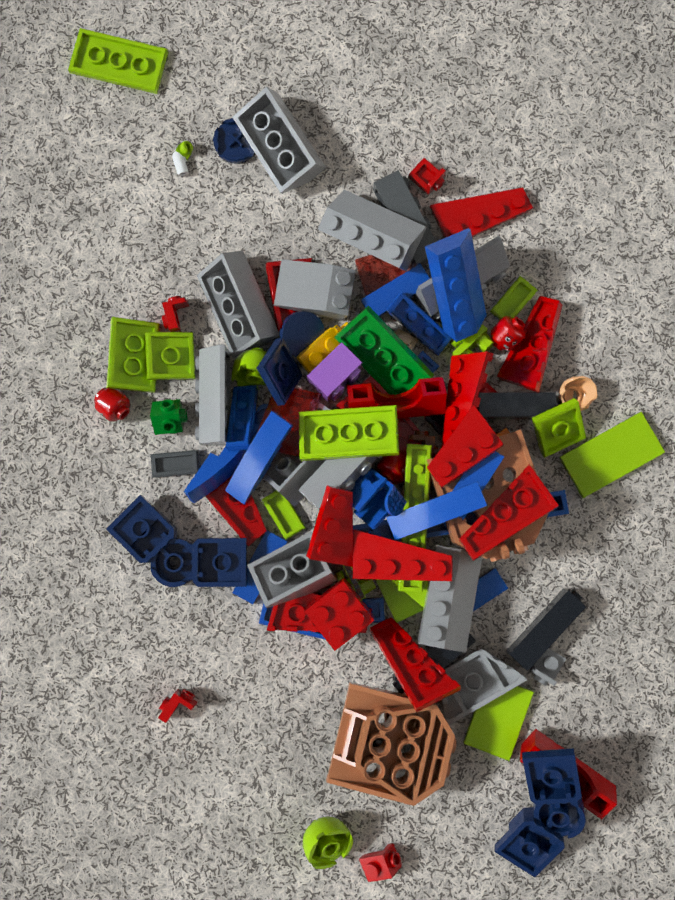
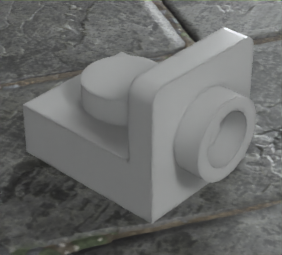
[530,648,566,686]

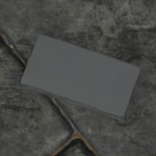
[150,450,200,478]

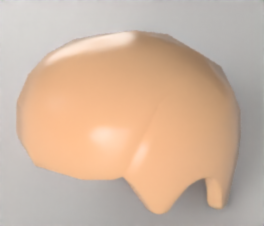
[558,376,597,411]

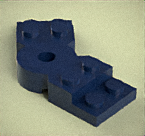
[106,495,247,587]
[494,748,586,877]

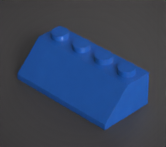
[425,228,487,342]

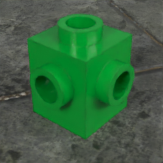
[150,399,188,435]

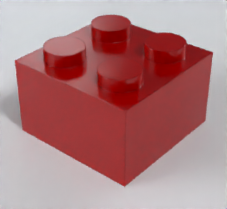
[304,577,374,651]

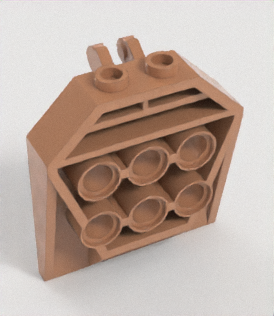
[426,429,549,562]
[326,682,456,806]

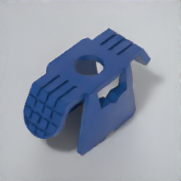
[351,468,407,530]

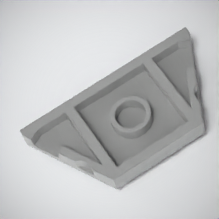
[442,648,527,725]

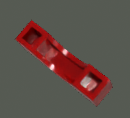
[347,377,447,418]
[520,729,617,820]

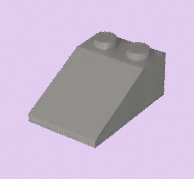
[274,259,356,320]
[247,531,337,608]

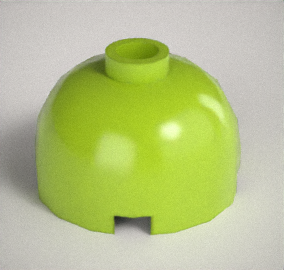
[231,347,267,390]
[302,816,353,869]

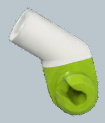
[172,141,193,177]

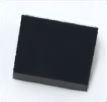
[424,414,445,435]

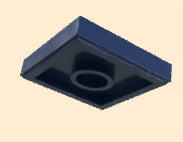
[257,338,302,406]

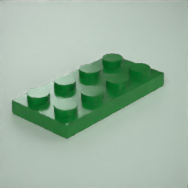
[334,305,434,395]

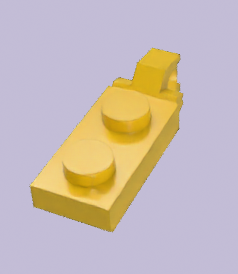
[296,322,348,374]

